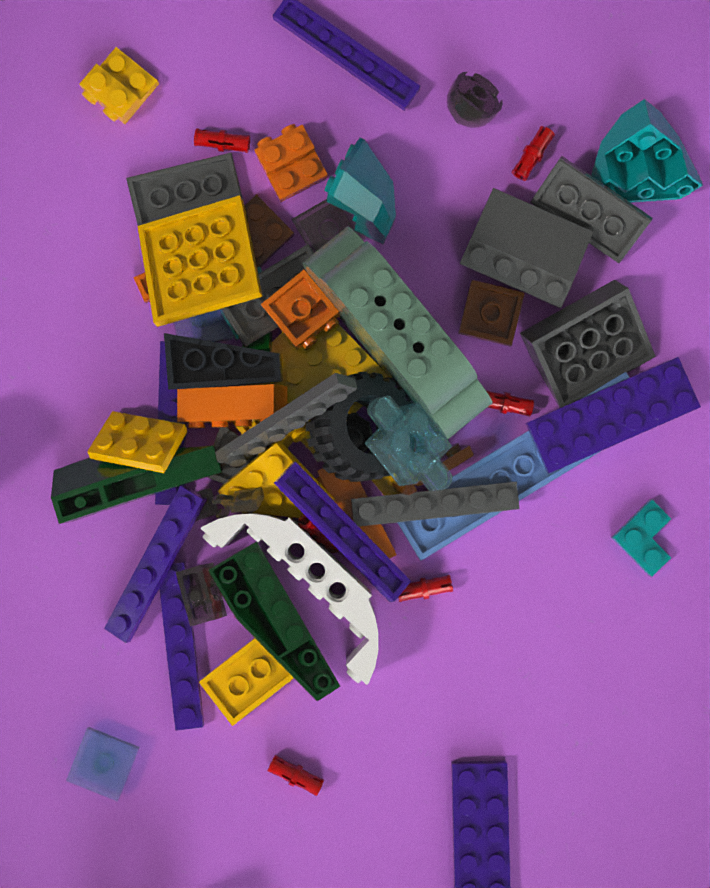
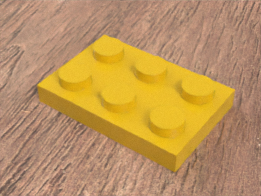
[87,411,188,473]
[199,638,293,726]

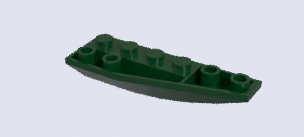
[51,445,223,524]
[208,541,341,701]

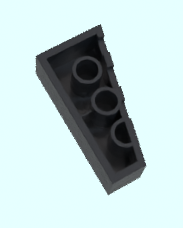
[164,333,283,390]

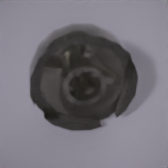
[446,72,503,128]

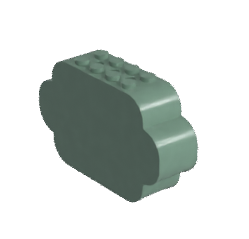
[303,226,492,440]

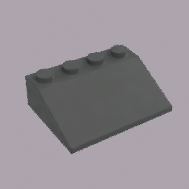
[460,188,593,308]
[520,280,656,408]

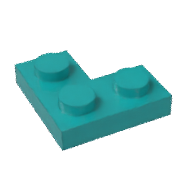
[611,499,671,577]

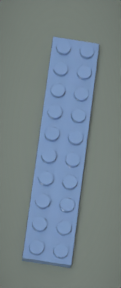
[397,372,630,561]

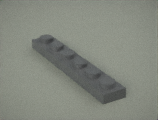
[215,373,358,467]
[351,482,520,527]

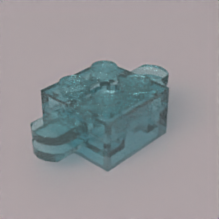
[365,396,453,491]

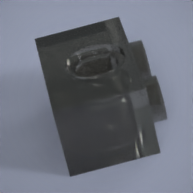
[176,563,227,627]

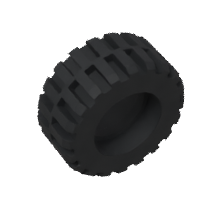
[306,372,417,482]

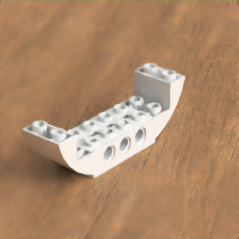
[201,513,379,685]

